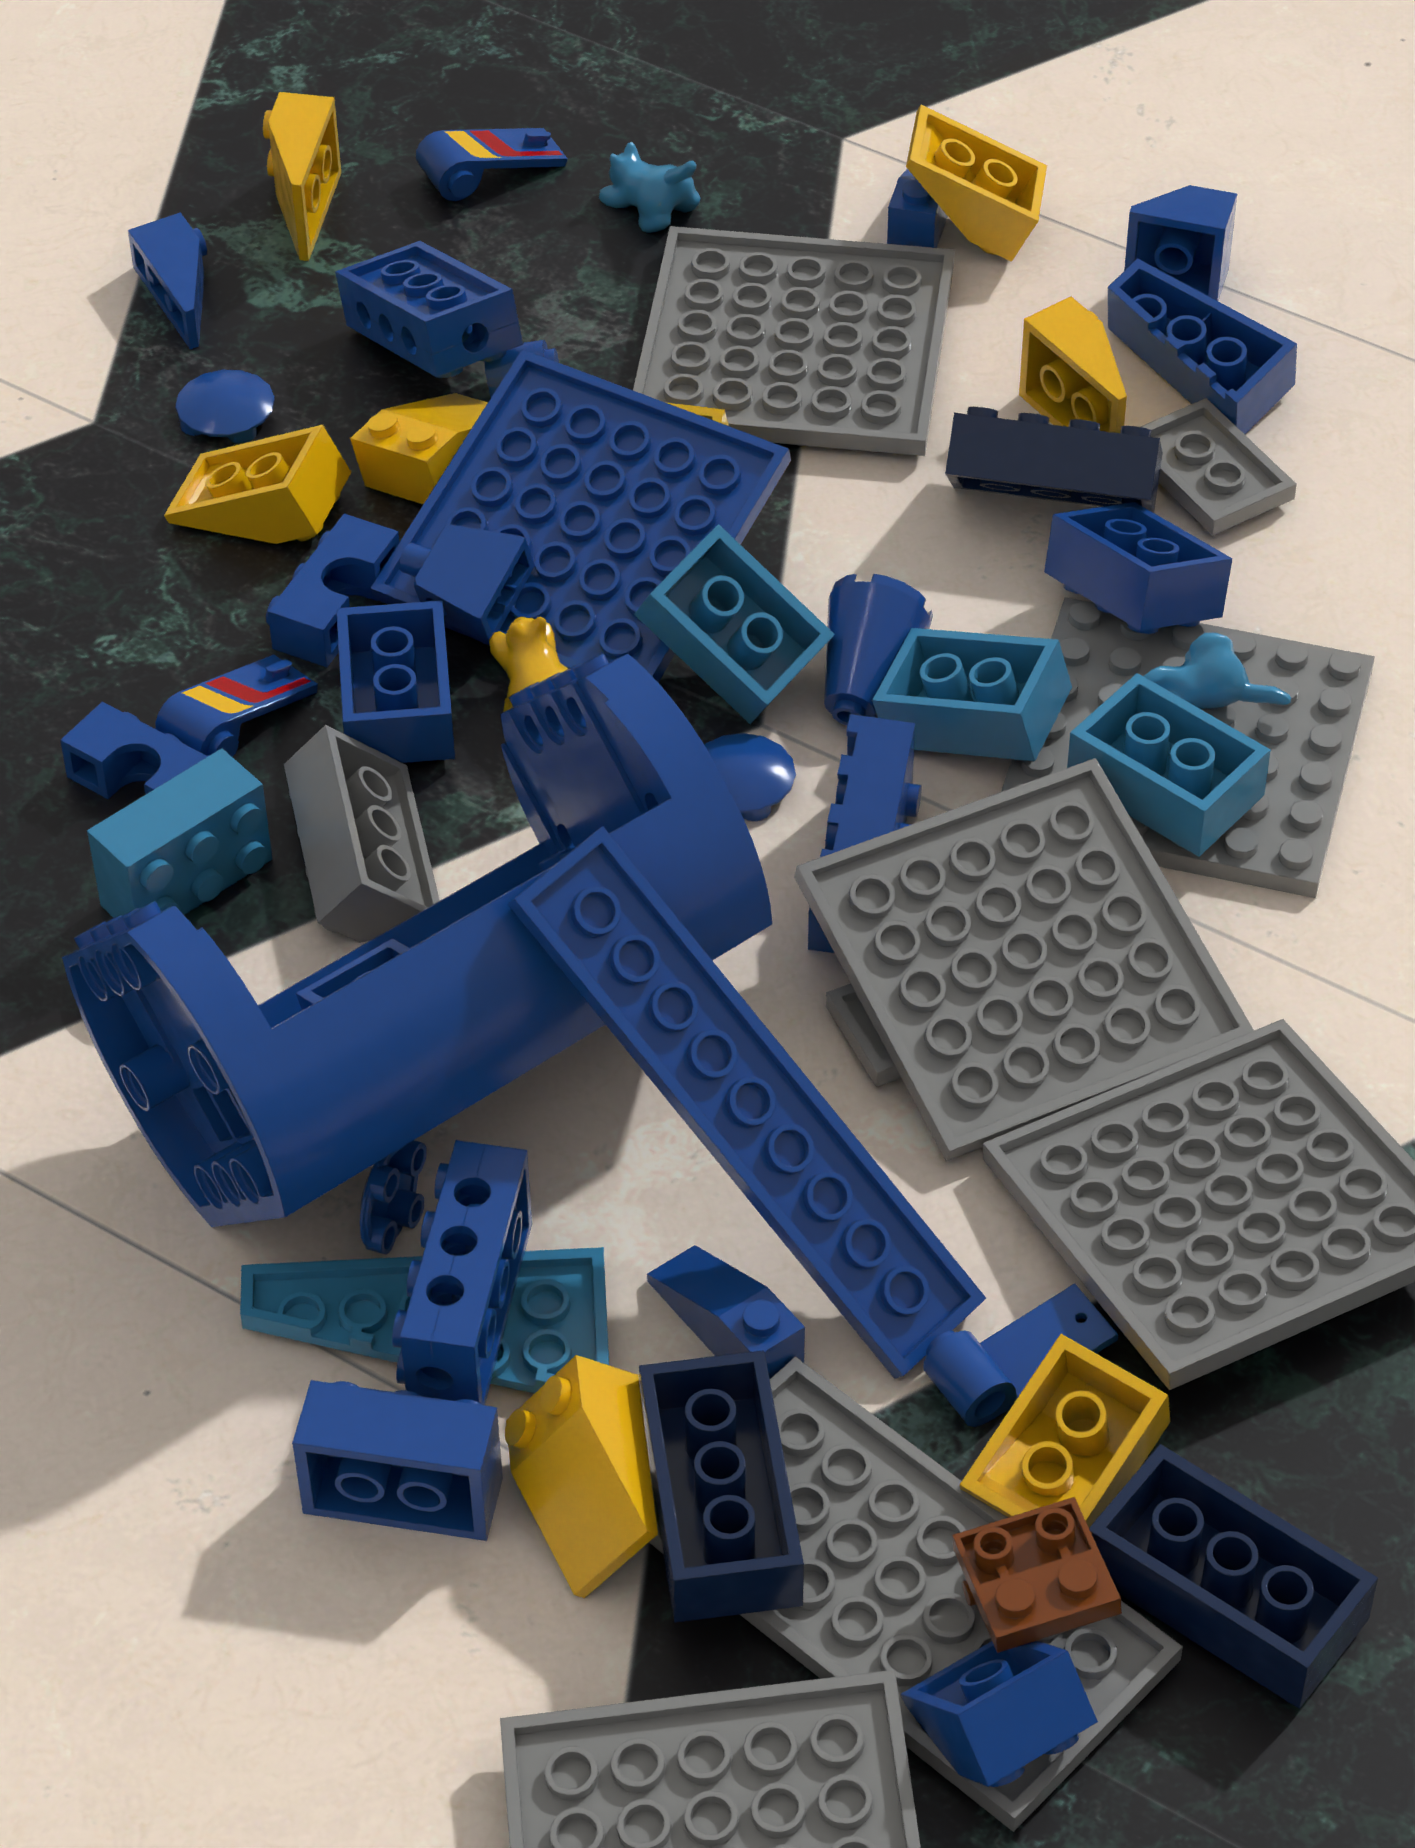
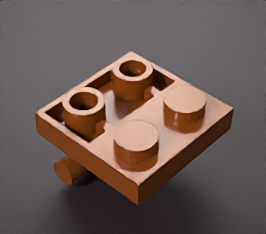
[952,1497,1122,1653]

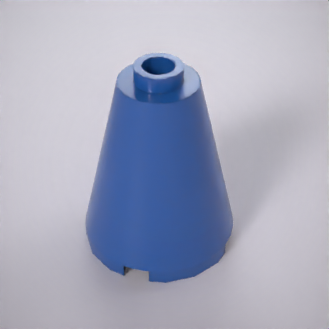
[824,574,933,726]

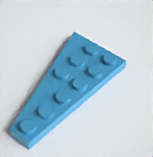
[240,1247,609,1394]

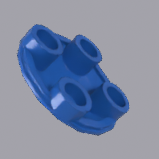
[175,370,275,443]
[704,733,796,821]
[360,1140,427,1255]

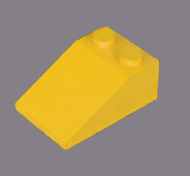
[263,92,341,261]
[906,105,1047,262]
[1019,296,1127,433]
[350,393,488,504]
[164,425,351,544]
[960,1334,1170,1527]
[505,1355,658,1598]

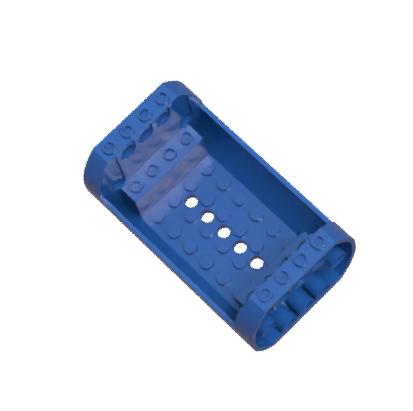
[62,653,772,1227]

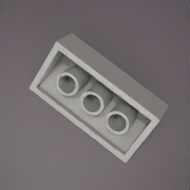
[284,725,440,942]

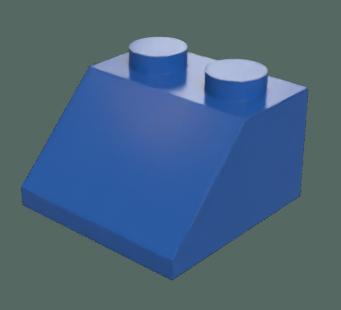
[1124,185,1237,301]
[901,1641,1098,1787]

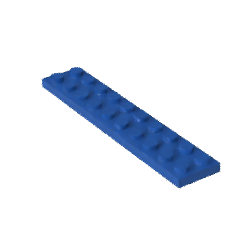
[508,826,986,1379]

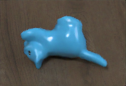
[599,142,700,233]
[1144,632,1291,709]

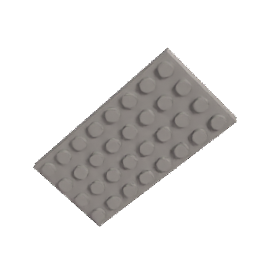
[649,1357,1183,1832]

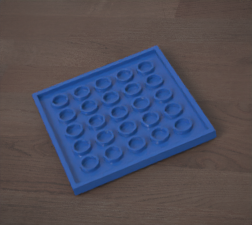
[370,349,791,682]

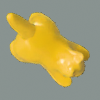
[489,616,568,712]

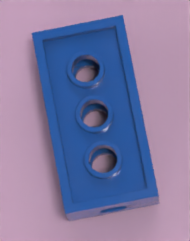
[335,241,523,378]
[392,1140,532,1405]

